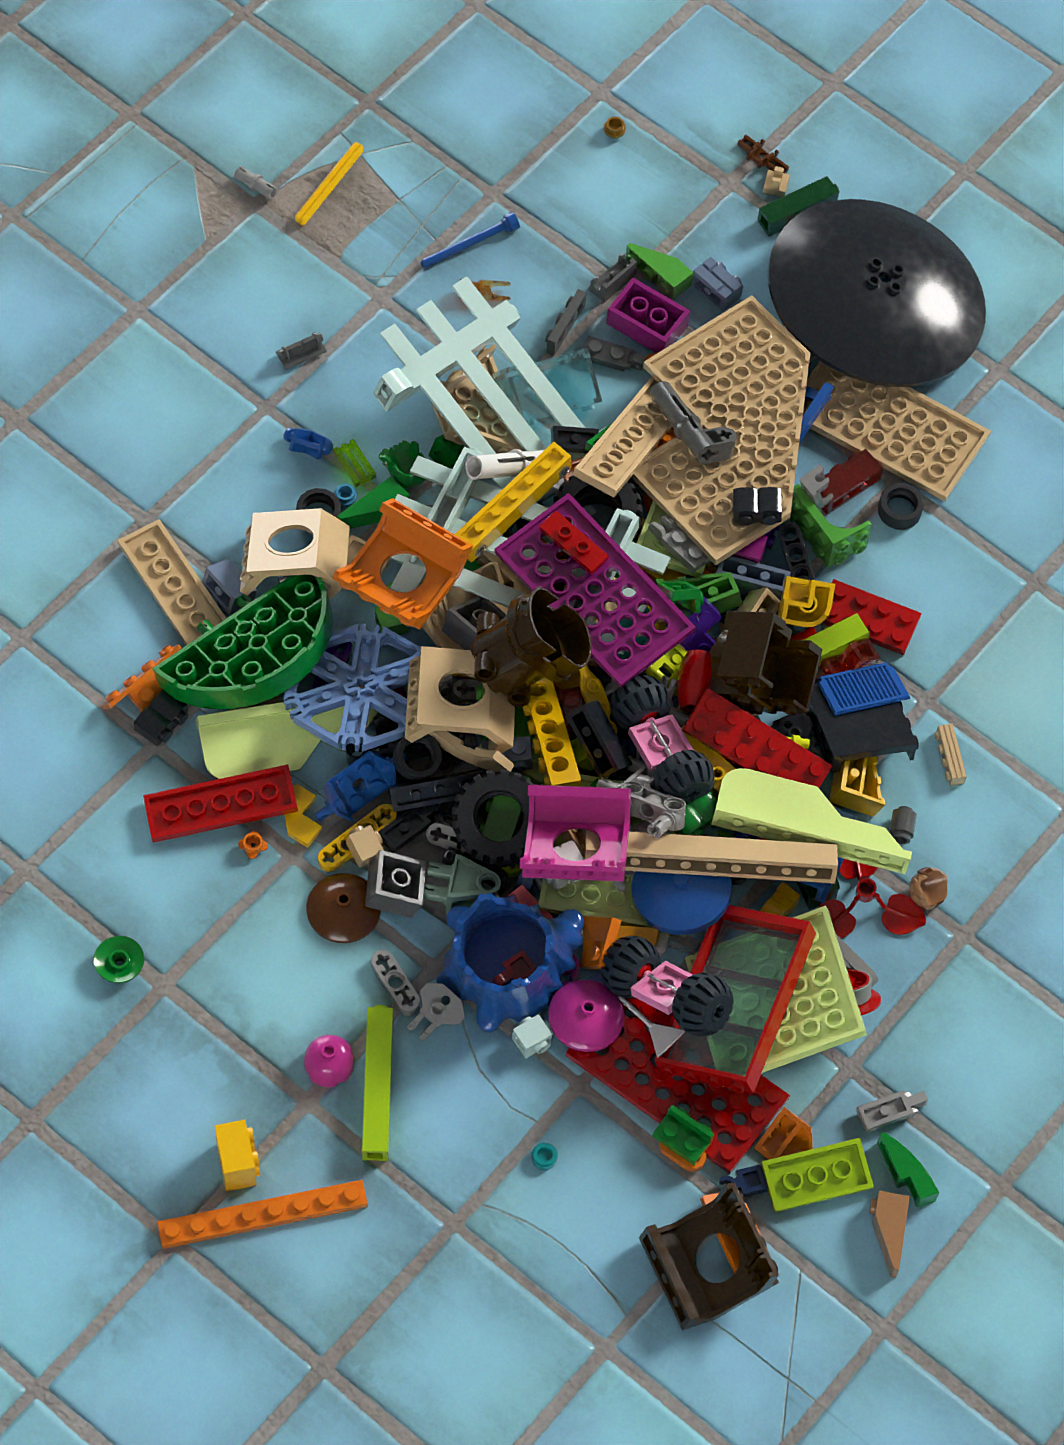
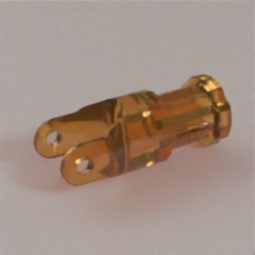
[459,279,511,301]

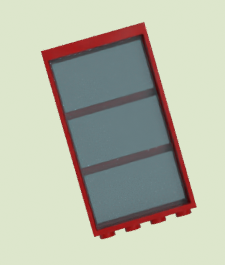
[654,905,816,1093]

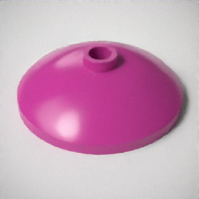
[548,980,624,1052]

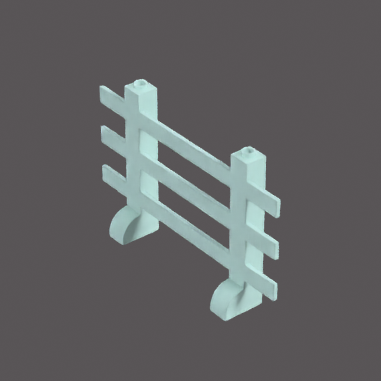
[373,276,629,544]
[389,447,671,681]

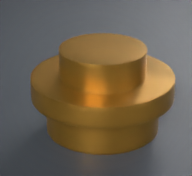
[604,117,626,138]

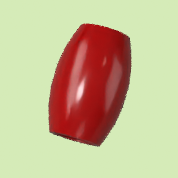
[677,650,712,713]

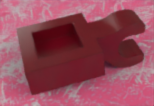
[492,950,537,986]

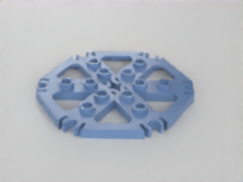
[284,624,421,752]

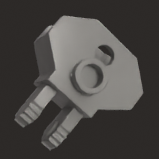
[407,983,465,1041]

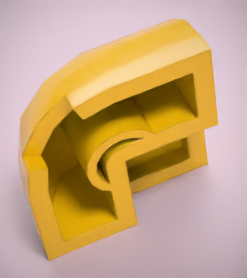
[778,576,835,627]

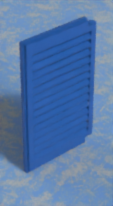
[818,662,910,716]

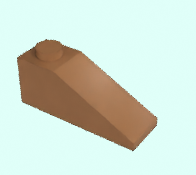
[869,1191,910,1278]

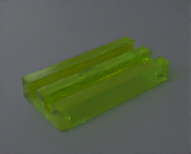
[333,439,376,487]

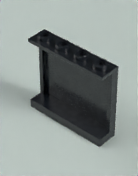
[806,683,919,773]

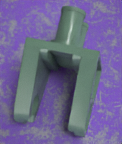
[423,854,501,915]

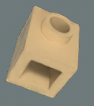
[346,825,384,868]

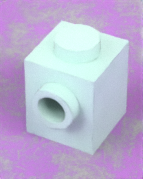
[512,1014,553,1059]

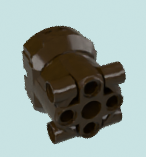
[470,586,592,707]

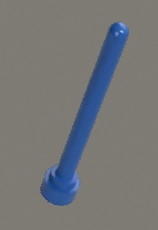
[421,212,520,268]

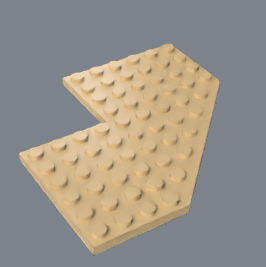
[631,295,810,565]

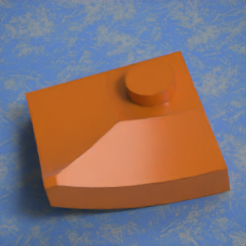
[580,916,621,970]

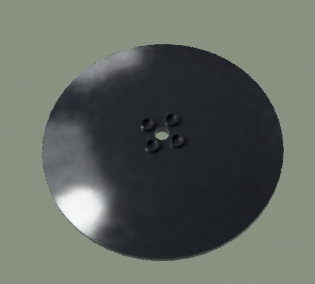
[767,199,986,387]

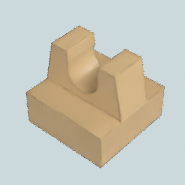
[763,166,790,197]

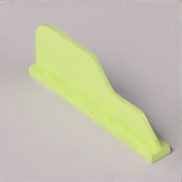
[195,702,378,779]
[711,768,912,874]

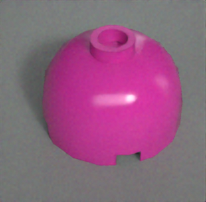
[304,1034,355,1087]

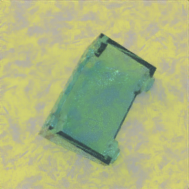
[492,348,602,426]

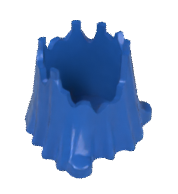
[436,893,584,1033]

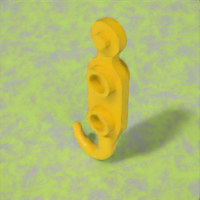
[579,665,617,734]

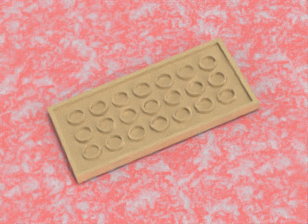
[803,362,991,502]

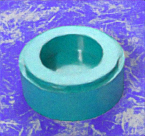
[532,1143,558,1170]

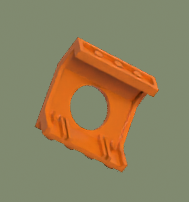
[332,498,473,630]

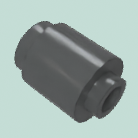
[889,806,917,844]

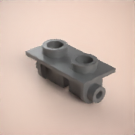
[275,332,327,370]

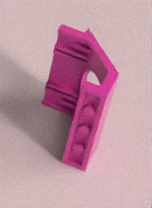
[520,785,631,882]

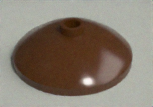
[306,873,381,943]

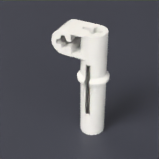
[465,449,564,499]

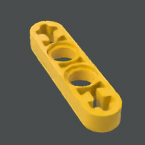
[318,804,397,872]

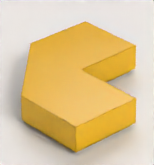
[284,783,322,848]

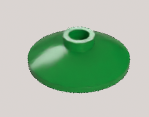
[94,936,144,983]

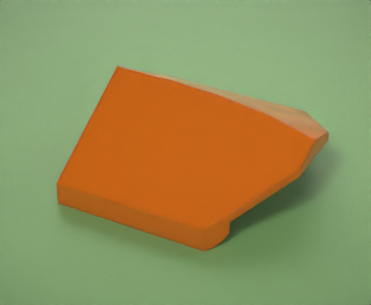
[754,1107,813,1159]

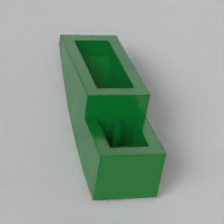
[877,1132,939,1208]

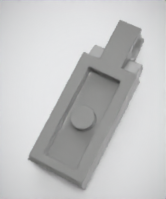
[856,1090,928,1133]

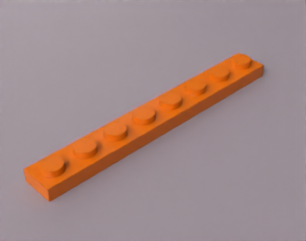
[157,1180,368,1249]

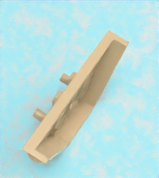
[431,343,524,454]

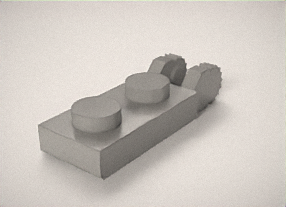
[649,514,710,573]

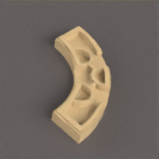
[429,730,514,772]

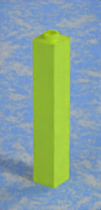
[804,613,869,667]
[362,1005,393,1161]

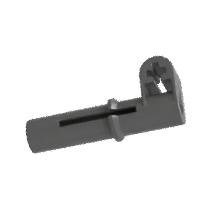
[650,381,737,464]

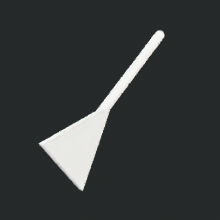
[618,996,685,1058]

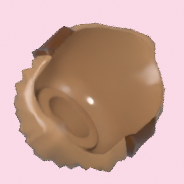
[909,867,948,910]

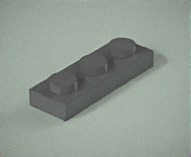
[545,289,586,356]

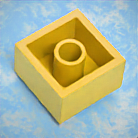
[214,1119,260,1192]

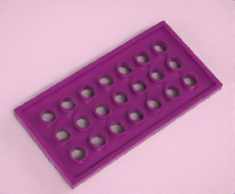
[494,493,696,687]

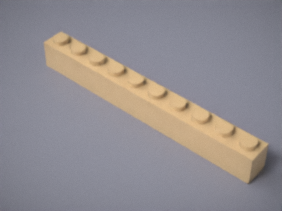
[584,830,838,883]

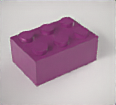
[606,278,690,353]

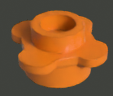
[238,831,268,859]

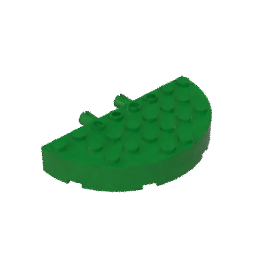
[152,575,333,710]

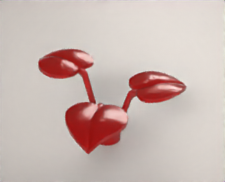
[817,859,926,939]

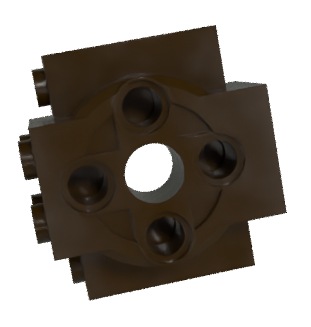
[709,611,823,715]

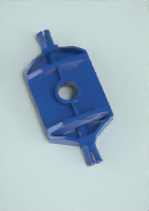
[314,750,408,822]

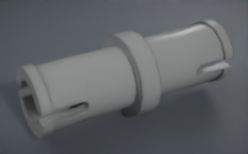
[234,166,278,200]

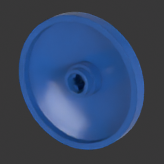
[631,871,732,935]

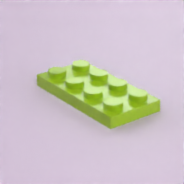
[760,1138,874,1213]

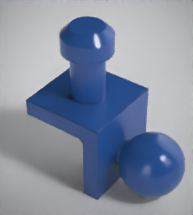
[284,428,333,460]

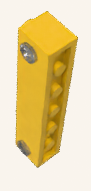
[454,442,571,563]

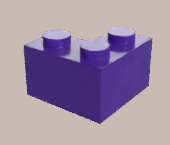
[665,596,722,652]

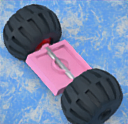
[610,675,714,804]
[601,936,734,1036]

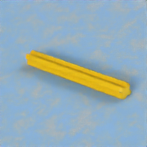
[295,142,363,225]

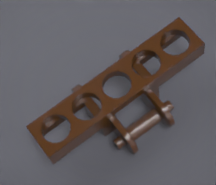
[737,134,789,174]

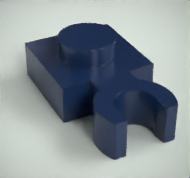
[719,1164,768,1197]

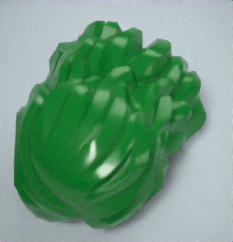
[379,440,427,488]

